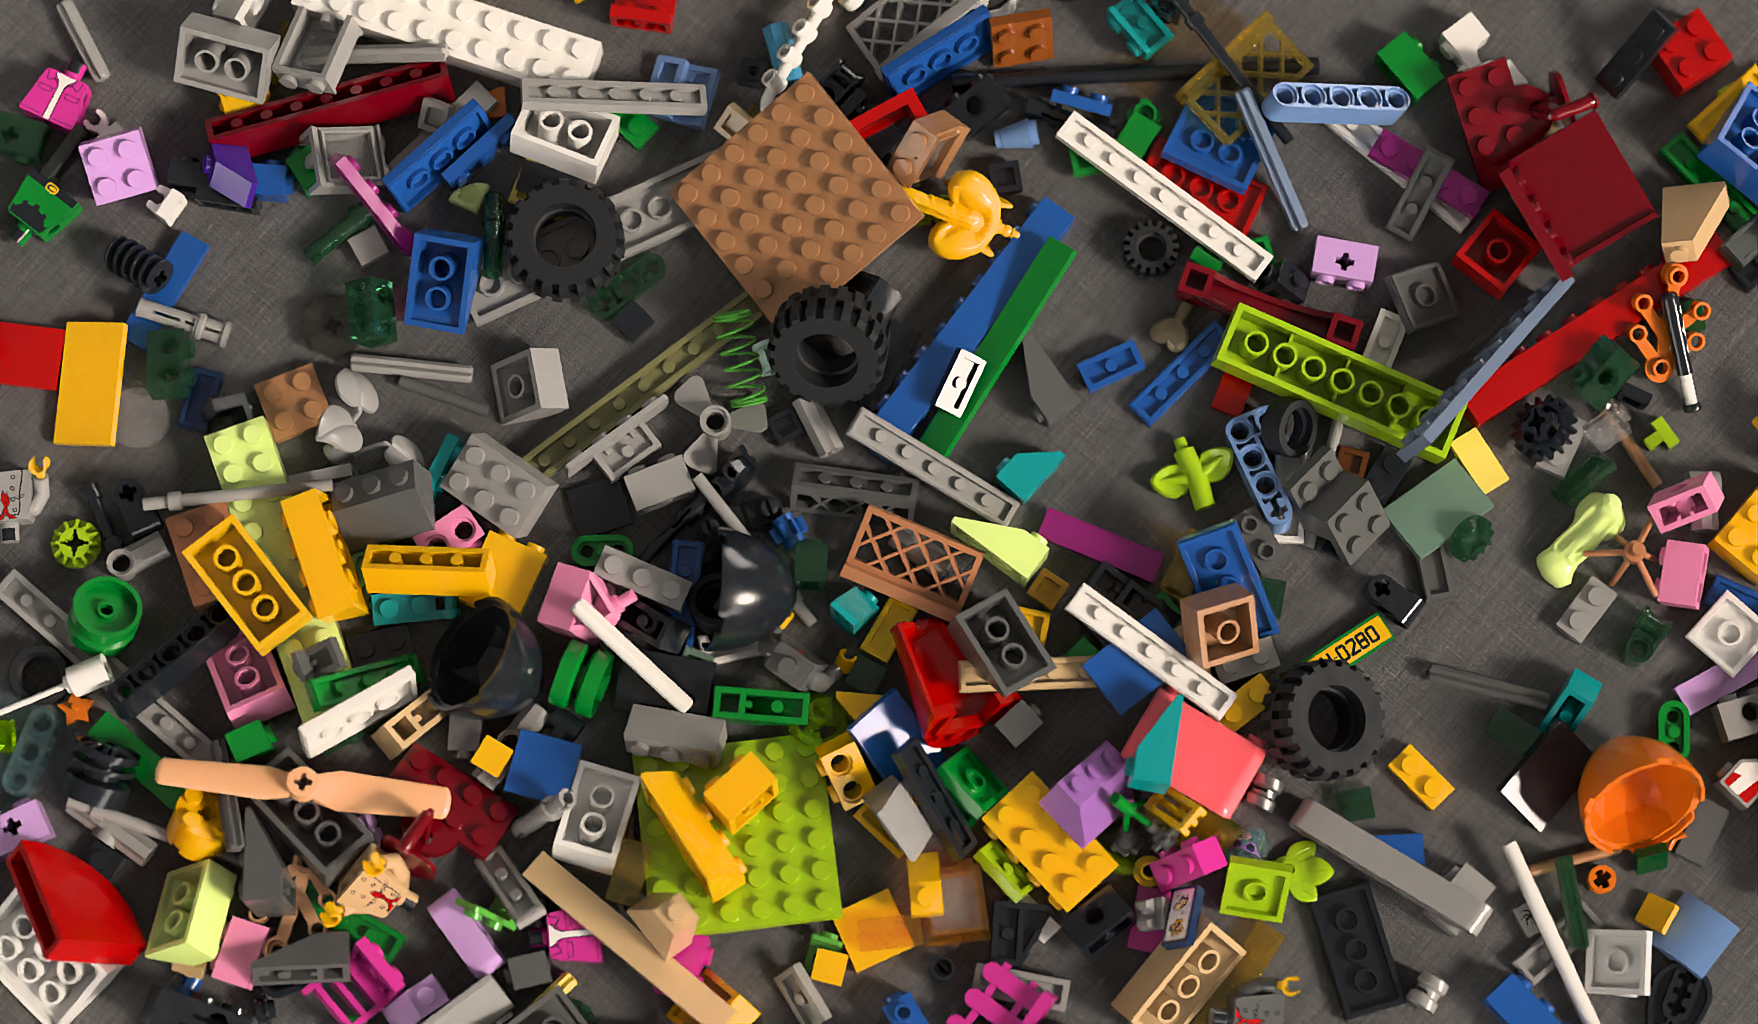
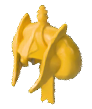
[900,170,1020,260]

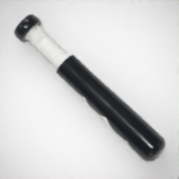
[1659,291,1702,413]

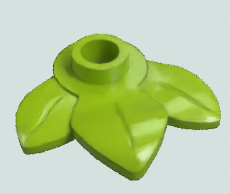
[1275,841,1334,902]

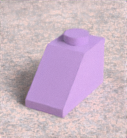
[381,974,451,1024]

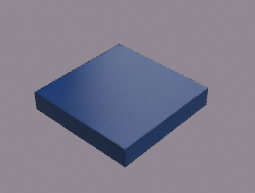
[504,729,583,801]

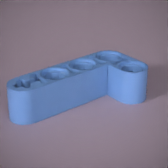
[1225,405,1293,535]

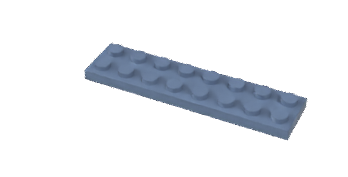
[1396,276,1575,462]

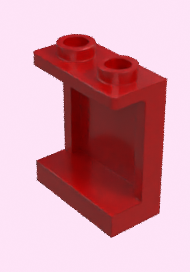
[850,87,927,139]

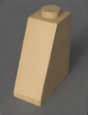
[1661,181,1729,263]
[627,892,699,962]

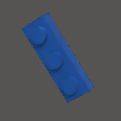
[441,112,516,191]

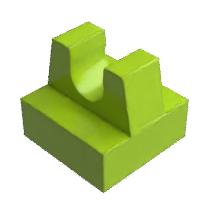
[1643,416,1680,452]

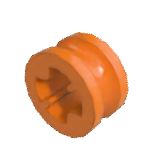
[1586,865,1617,894]

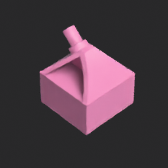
[537,562,638,646]

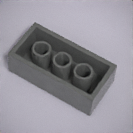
[242,746,375,888]

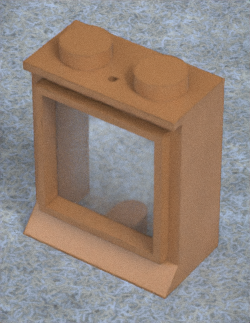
[886,109,970,189]

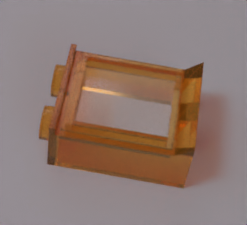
[923,858,991,949]

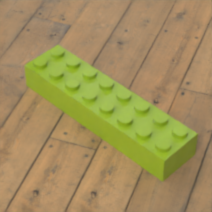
[1210,302,1468,465]

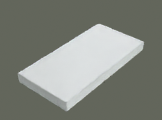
[298,665,418,759]

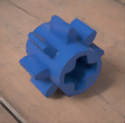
[769,512,808,551]

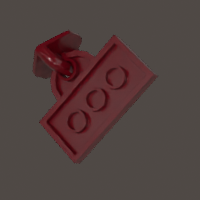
[1445,56,1599,192]
[380,742,520,881]

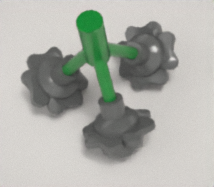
[1107,791,1180,857]

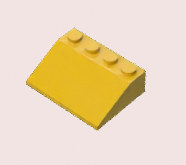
[640,771,747,903]

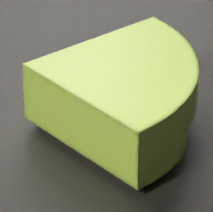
[449,182,490,215]

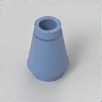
[994,118,1040,149]

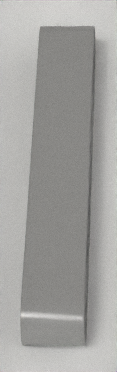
[1288,797,1493,938]

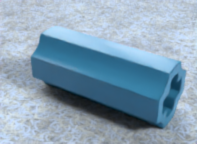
[762,22,803,89]

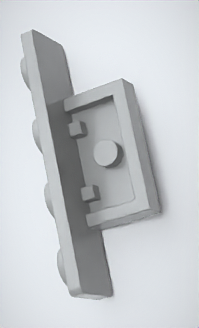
[565,394,669,484]

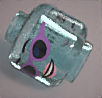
[1225,825,1271,861]

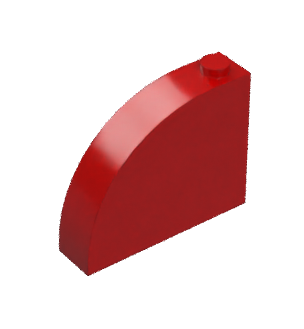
[5,840,147,966]

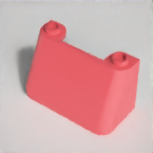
[1120,685,1268,819]

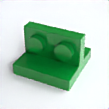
[936,745,1010,828]

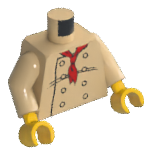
[319,843,419,927]

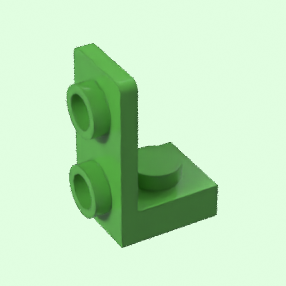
[455,897,517,931]

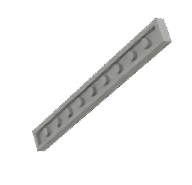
[0,569,237,764]

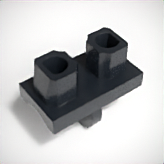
[710,444,763,502]

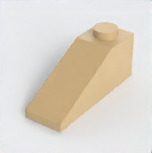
[371,688,449,761]

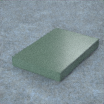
[1384,458,1494,561]

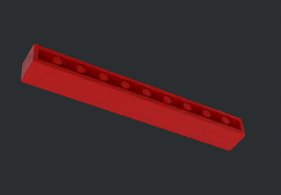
[1464,231,1730,429]

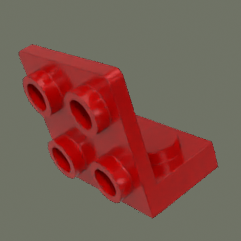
[609,0,677,35]

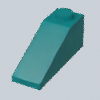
[830,587,879,639]
[1124,694,1184,795]

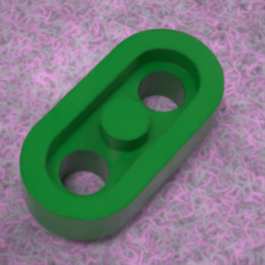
[571,534,634,568]
[1656,700,1690,758]

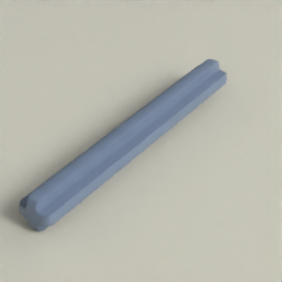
[1234,87,1308,231]

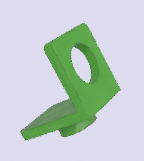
[803,930,843,974]

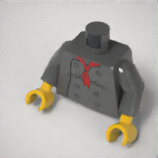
[757,612,857,693]
[1208,975,1300,1024]

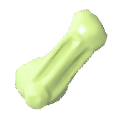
[1536,492,1626,588]

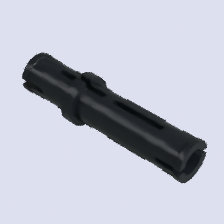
[1023,96,1116,138]

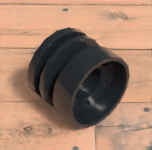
[61,736,142,811]

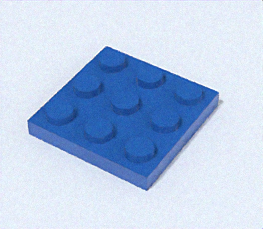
[1160,78,1275,196]

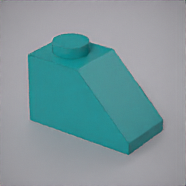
[995,451,1065,506]
[1537,668,1602,734]

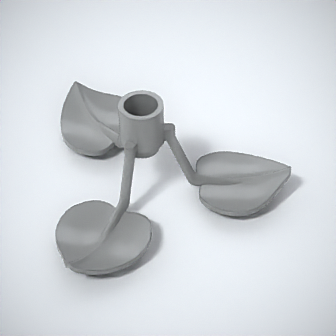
[315,367,426,469]

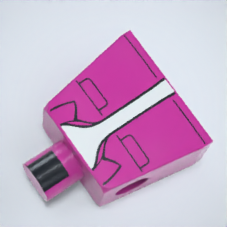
[19,59,92,134]
[529,910,604,964]

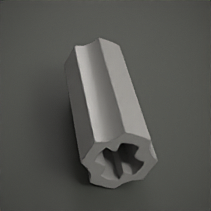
[792,397,844,459]
[888,528,951,579]

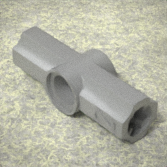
[471,702,551,791]
[65,807,159,867]

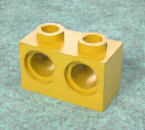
[814,731,875,811]

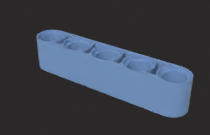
[1261,82,1410,126]

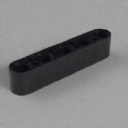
[106,601,241,720]

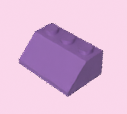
[1038,740,1134,849]

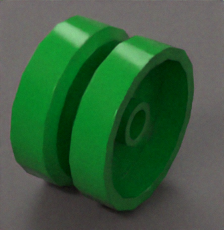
[67,576,142,658]
[548,639,615,719]

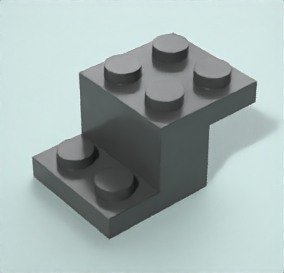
[1282,445,1391,566]

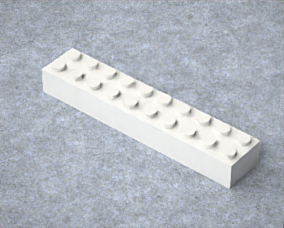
[291,0,603,87]

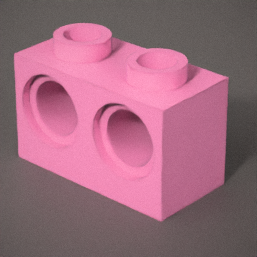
[412,504,486,548]

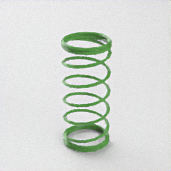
[712,309,768,408]

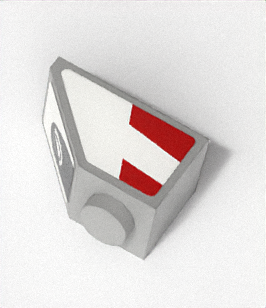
[1713,759,1758,812]

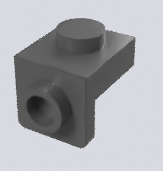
[290,637,347,682]

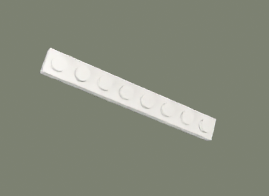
[1055,111,1274,283]

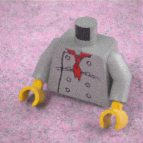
[0,455,51,544]

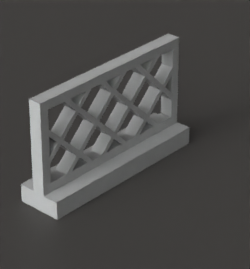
[845,0,982,82]

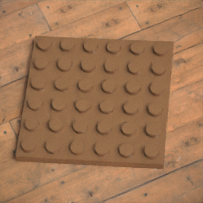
[668,72,925,325]

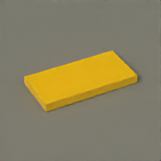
[53,322,128,447]

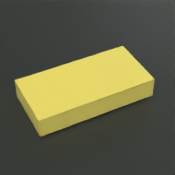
[1450,427,1509,495]

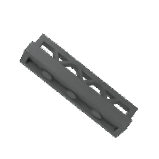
[789,462,919,525]

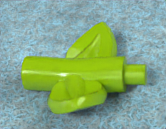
[1149,437,1233,512]

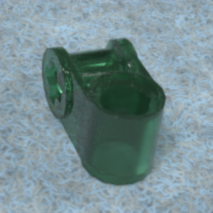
[1619,605,1673,667]

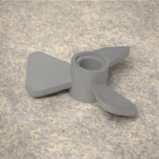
[674,375,768,475]

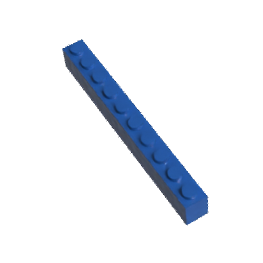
[859,196,1075,466]

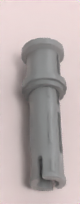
[135,297,232,349]

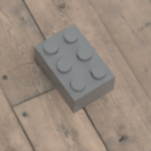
[440,433,559,539]

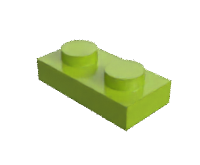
[973,839,1036,904]

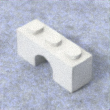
[1438,12,1528,84]

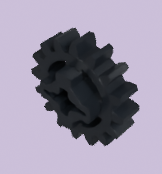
[1511,395,1578,462]

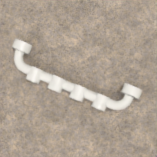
[760,0,864,111]

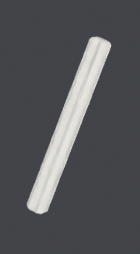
[570,598,693,713]

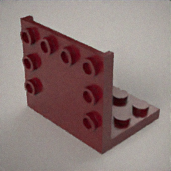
[1497,110,1658,282]

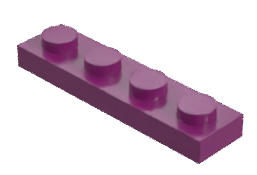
[1367,128,1490,220]
[327,152,414,258]

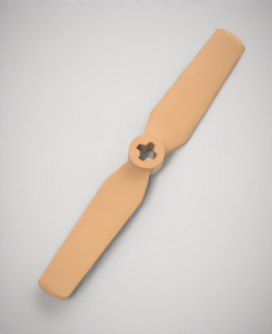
[155,758,451,819]

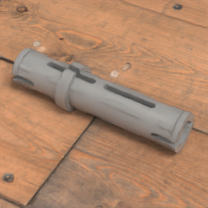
[511,788,577,839]

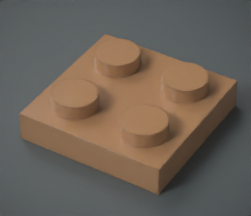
[254,363,329,444]

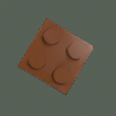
[989,8,1054,68]

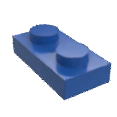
[1050,84,1113,117]
[1076,339,1146,394]

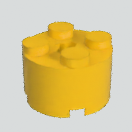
[166,788,226,862]

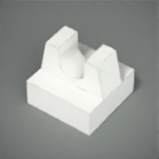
[146,185,188,227]

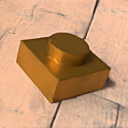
[1026,567,1070,612]

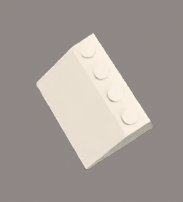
[0,888,125,1024]

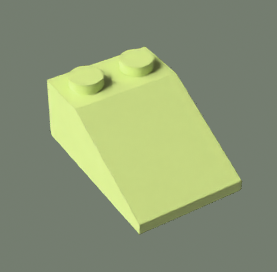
[950,517,1049,588]

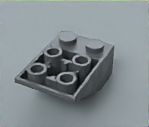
[238,808,296,918]

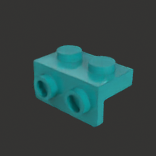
[1106,0,1174,61]

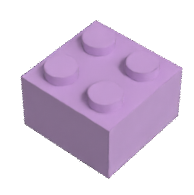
[78,126,159,206]

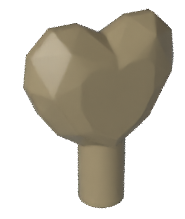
[1149,301,1193,353]

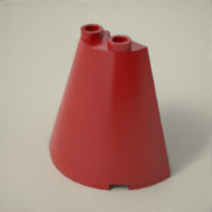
[890,617,1022,748]

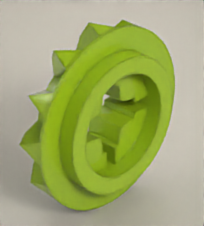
[50,519,101,569]

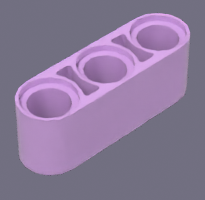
[427,888,507,980]

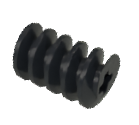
[104,235,174,294]

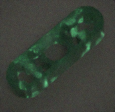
[588,253,666,321]

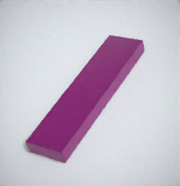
[1038,507,1164,584]

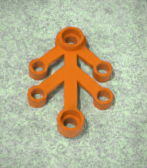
[1626,262,1711,383]

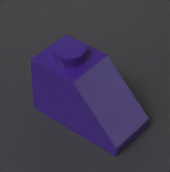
[202,143,258,208]

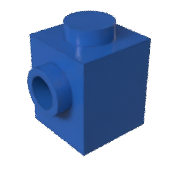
[252,160,295,203]
[882,990,928,1024]

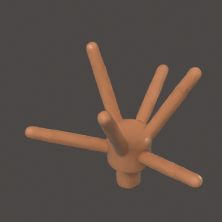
[1583,515,1658,597]

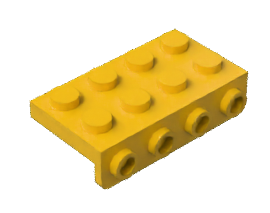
[981,771,1120,913]

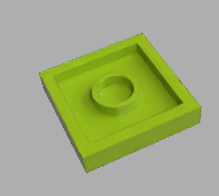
[1219,855,1293,923]

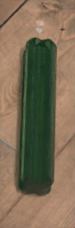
[1555,856,1589,950]

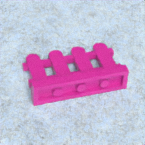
[946,961,1058,1024]

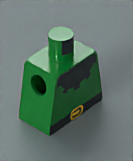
[7,168,83,247]

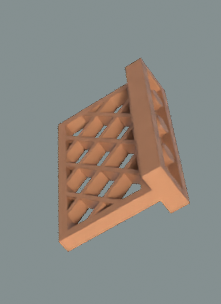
[840,504,986,622]

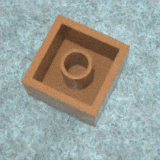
[1180,582,1260,669]

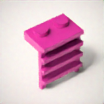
[300,936,406,1024]

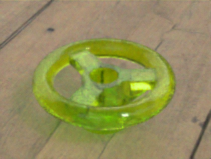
[787,692,847,748]

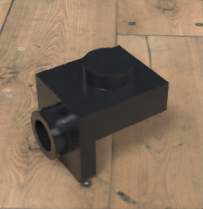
[1258,258,1311,305]
[199,393,254,426]

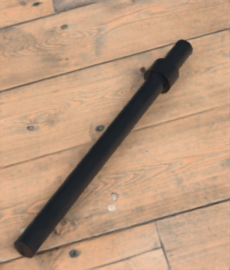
[1171,0,1294,145]

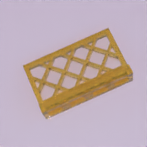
[1174,9,1315,147]

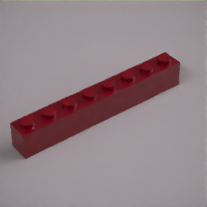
[204,61,456,157]

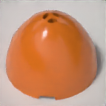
[1578,735,1705,854]

